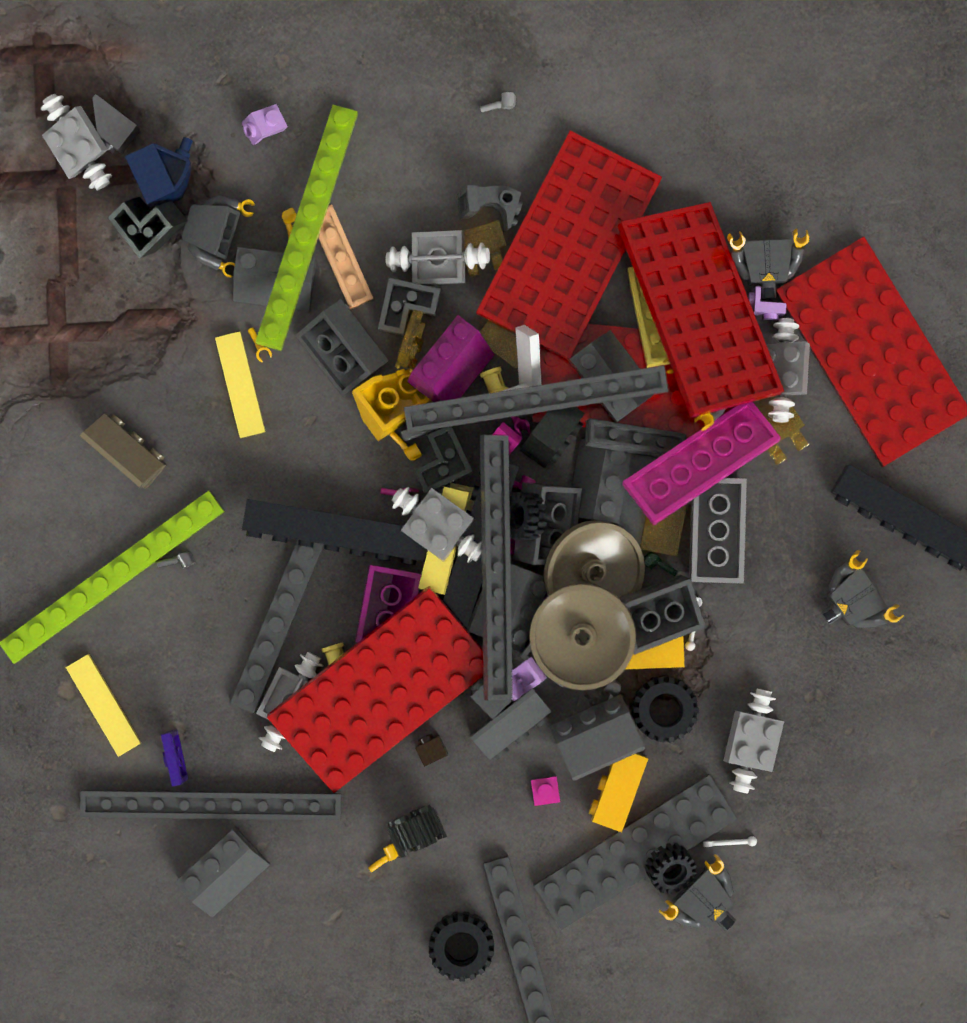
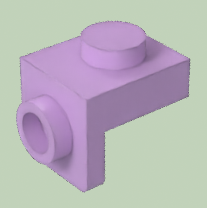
[242,104,288,145]
[748,286,786,321]
[512,657,547,701]

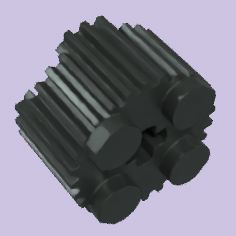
[387,804,447,858]

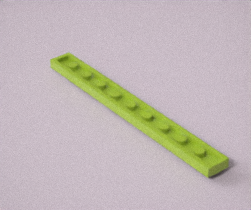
[256,105,358,351]
[0,491,225,664]

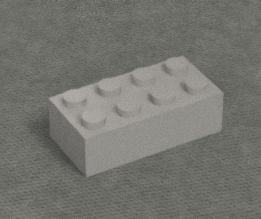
[689,478,747,583]

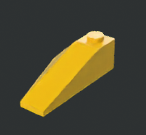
[352,368,433,442]

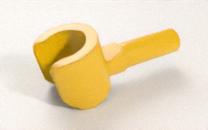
[282,208,297,238]
[248,327,272,362]
[389,432,422,461]
[368,843,398,872]

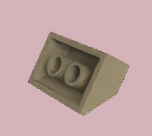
[80,413,167,489]

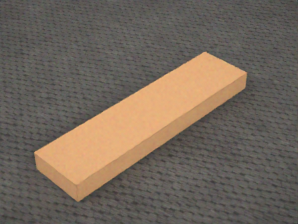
[318,204,374,310]

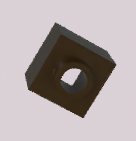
[415,733,448,767]

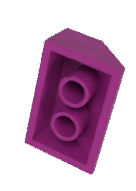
[407,315,495,402]
[355,564,422,643]

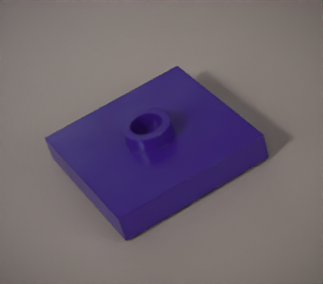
[161,729,188,786]

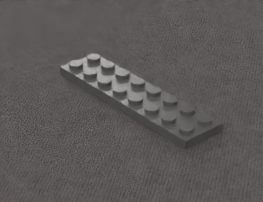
[534,774,737,930]

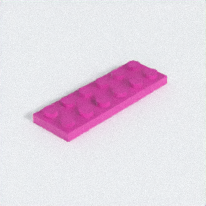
[622,402,781,525]

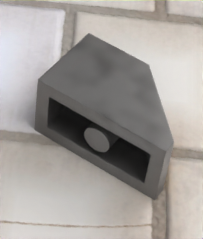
[92,94,140,154]

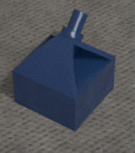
[125,137,193,210]

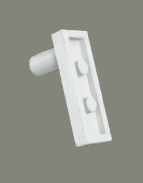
[500,325,542,392]

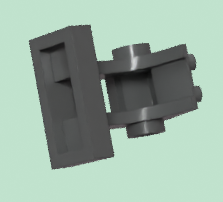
[457,185,523,232]

